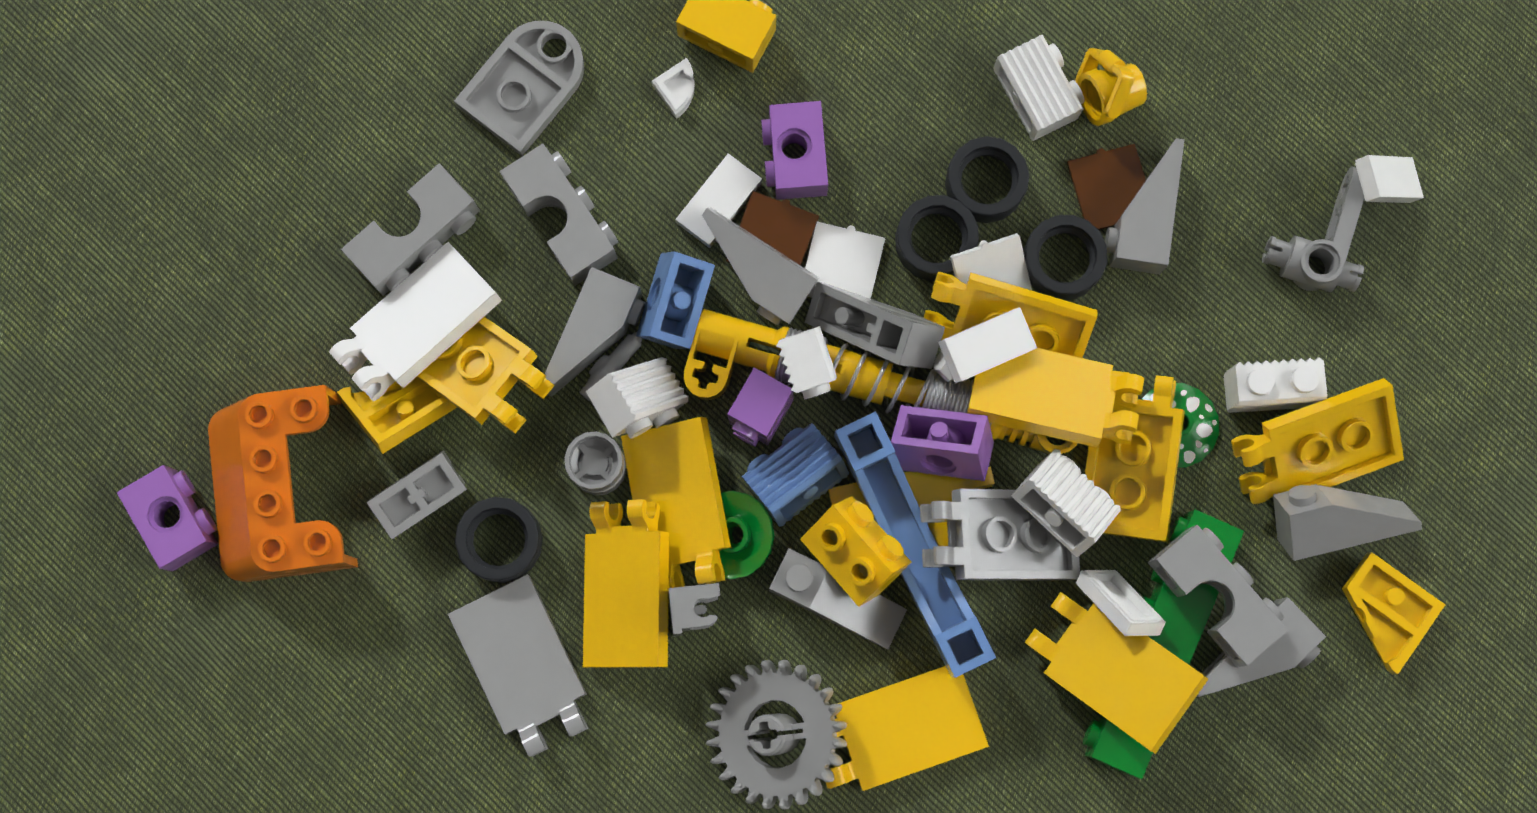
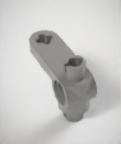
[1262,166,1364,293]

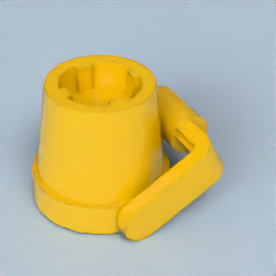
[1075,48,1147,126]

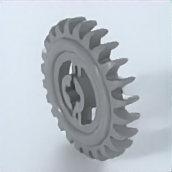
[705,660,847,810]

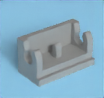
[367,450,467,539]
[669,583,720,637]

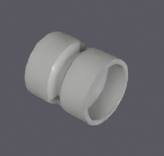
[564,431,627,495]

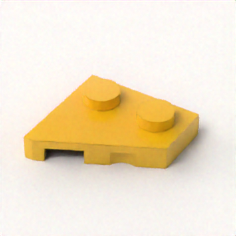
[337,377,457,454]
[1342,552,1445,675]

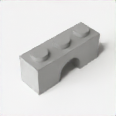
[499,144,618,286]
[341,163,480,296]
[1148,525,1289,667]

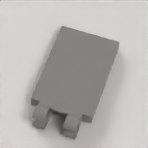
[920,488,1080,581]
[448,574,589,757]

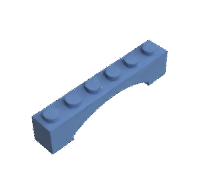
[834,411,996,678]

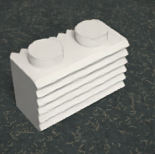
[993,35,1084,141]
[776,326,837,399]
[586,357,689,439]
[1224,357,1327,413]
[1011,449,1121,557]

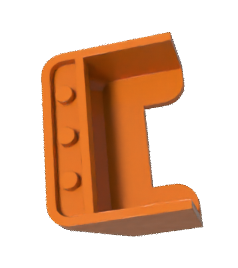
[208,385,358,582]

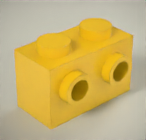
[676,0,776,73]
[800,496,912,607]

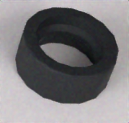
[945,136,1030,223]
[895,195,979,281]
[1023,215,1107,301]
[455,497,543,583]

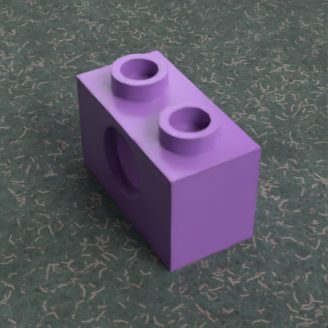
[761,101,828,200]
[727,367,793,447]
[891,405,994,481]
[117,465,218,571]

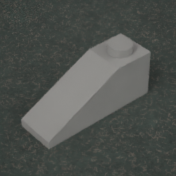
[1105,138,1184,275]
[702,207,819,325]
[545,267,646,397]
[805,282,945,369]
[1273,484,1422,561]
[769,548,907,650]
[1196,597,1326,697]

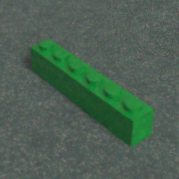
[1083,509,1244,780]

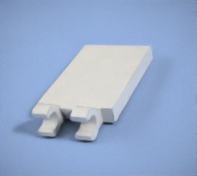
[329,242,502,401]

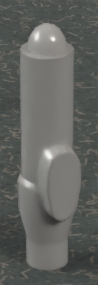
[579,332,643,402]

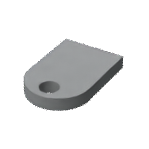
[454,21,584,156]

